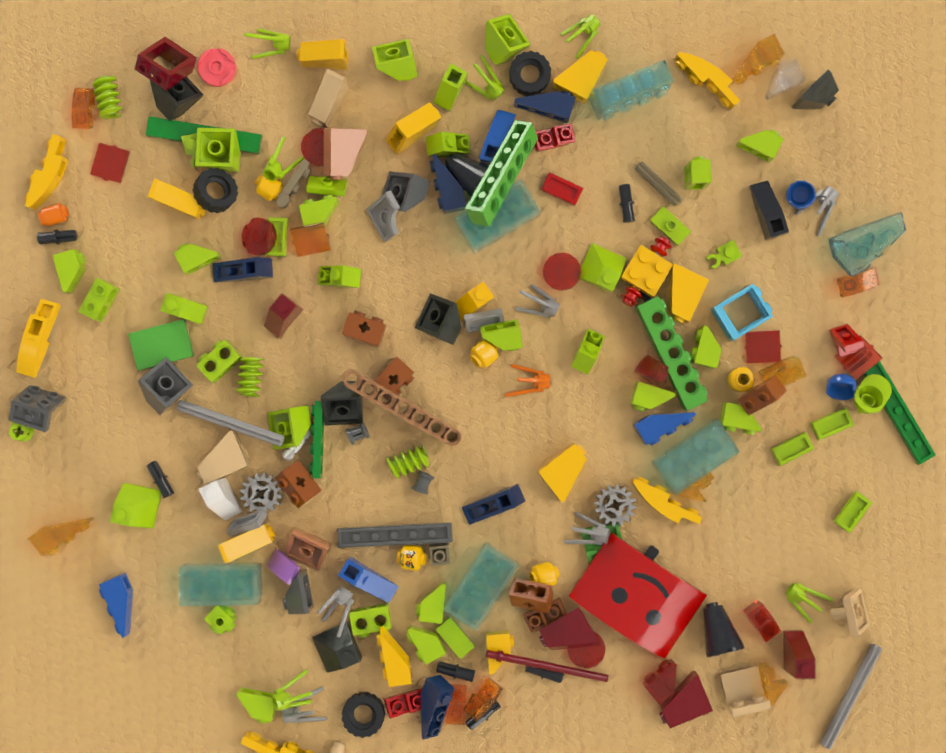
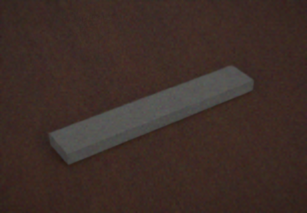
[337,522,453,548]

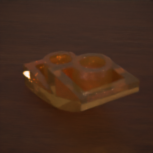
[72,88,96,129]
[837,267,880,297]
[464,677,503,721]
[446,684,467,725]

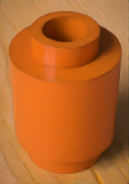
[38,203,69,226]

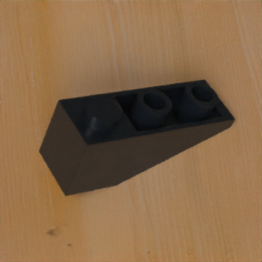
[749,180,789,241]

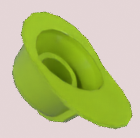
[854,374,892,414]

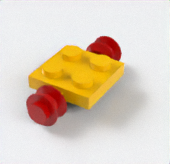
[620,237,673,307]

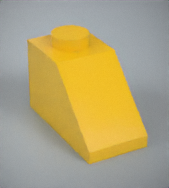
[455,281,494,320]
[486,630,514,675]

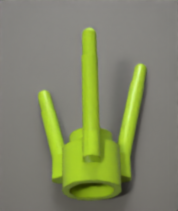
[561,14,600,59]
[244,28,290,59]
[466,55,505,101]
[262,137,304,181]
[785,583,833,623]
[272,670,312,711]

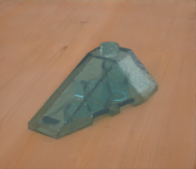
[828,212,906,276]

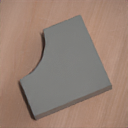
[366,191,400,242]

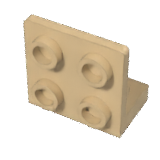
[720,666,772,717]

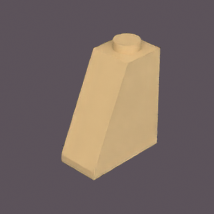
[308,69,349,127]
[197,430,251,485]

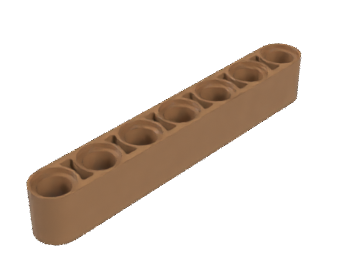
[342,369,461,446]

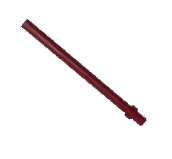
[485,650,609,682]

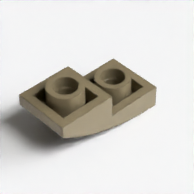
[429,542,450,566]

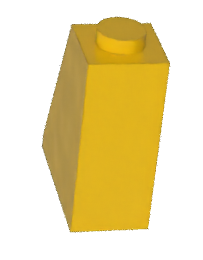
[297,39,348,70]
[552,50,608,104]
[385,102,441,155]
[147,179,206,220]
[669,263,709,324]
[538,443,587,502]
[218,523,276,563]

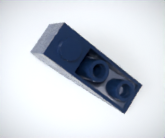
[430,154,466,214]
[421,675,455,740]

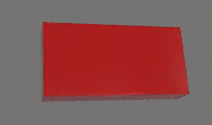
[541,172,583,206]

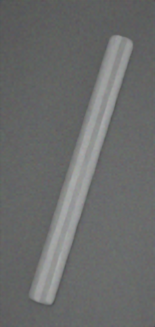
[177,400,284,446]
[821,644,882,749]

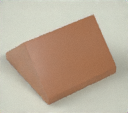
[285,528,332,571]

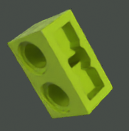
[684,156,712,190]
[78,278,120,322]
[196,340,243,383]
[349,603,393,638]

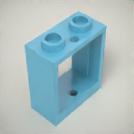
[710,284,773,341]

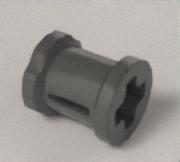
[346,422,370,445]
[412,470,435,495]

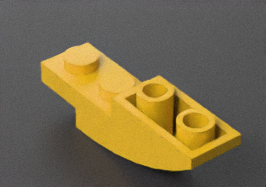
[674,52,740,110]
[25,134,68,210]
[16,299,61,378]
[631,477,703,524]
[240,731,315,753]

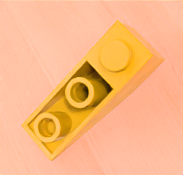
[377,626,412,687]

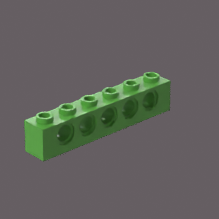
[465,120,538,227]
[635,296,708,411]

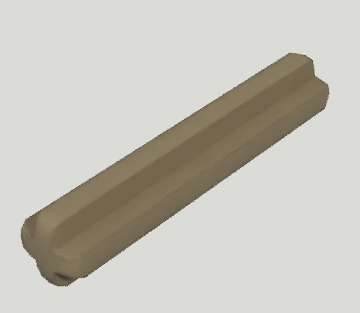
[635,161,682,206]

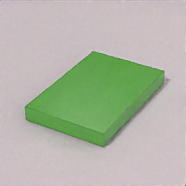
[128,319,194,371]

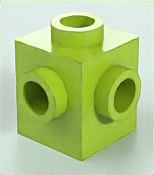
[204,602,238,635]

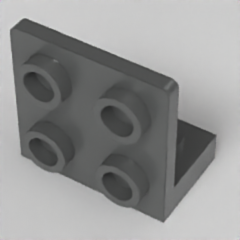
[9,385,65,432]

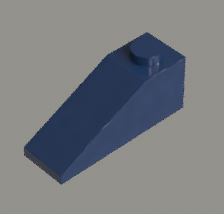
[514,91,576,123]
[212,257,273,283]
[462,484,526,525]

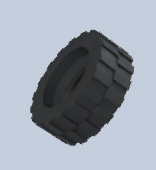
[509,51,551,96]
[192,168,238,213]
[341,691,385,738]

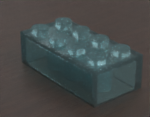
[589,60,674,120]
[455,179,541,254]
[651,419,740,495]
[444,542,519,631]
[179,563,262,606]

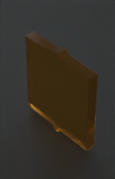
[290,222,331,257]

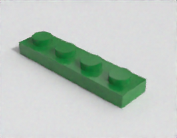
[309,401,324,478]

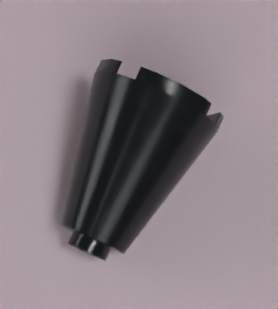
[445,153,489,197]
[703,602,745,657]

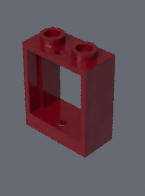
[135,37,197,91]

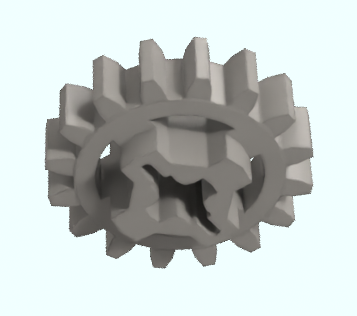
[240,473,283,514]
[594,485,636,527]

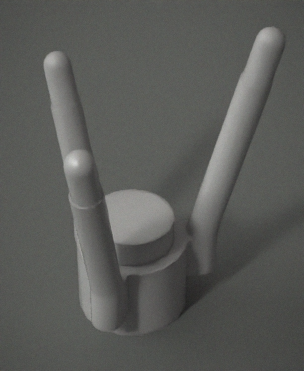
[796,186,839,236]
[515,284,560,318]
[564,512,610,546]
[318,586,354,637]
[282,687,327,724]

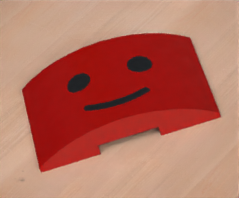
[569,532,707,659]

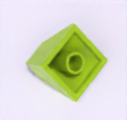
[485,14,531,65]
[372,38,418,81]
[195,128,241,172]
[576,243,627,293]
[267,405,311,450]
[110,483,161,528]

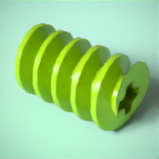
[92,76,123,119]
[236,357,264,397]
[386,444,429,479]

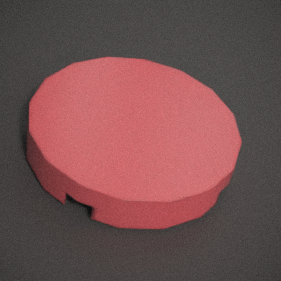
[198,48,236,87]

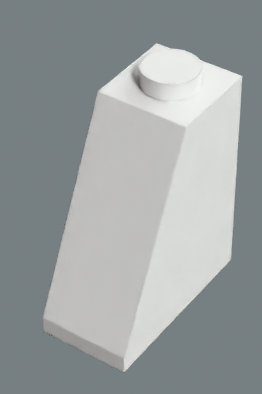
[199,478,243,520]

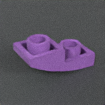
[267,549,300,585]

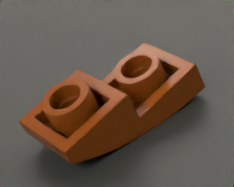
[523,597,567,632]

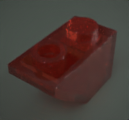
[634,355,669,384]
[742,600,781,642]
[642,658,677,705]

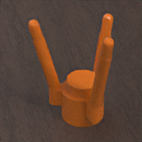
[505,364,550,397]

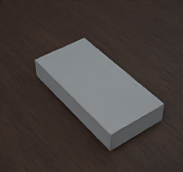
[464,308,504,333]
[226,510,267,537]

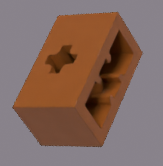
[342,310,387,347]
[371,357,415,401]
[738,375,787,416]
[275,460,322,508]
[509,578,554,614]

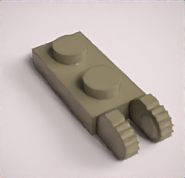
[276,159,312,209]

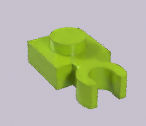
[181,133,197,168]
[705,239,742,269]

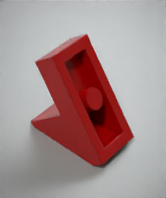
[830,324,864,357]

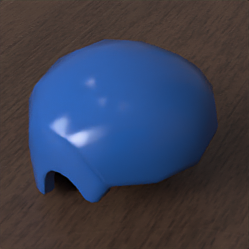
[786,181,816,209]
[826,374,857,400]

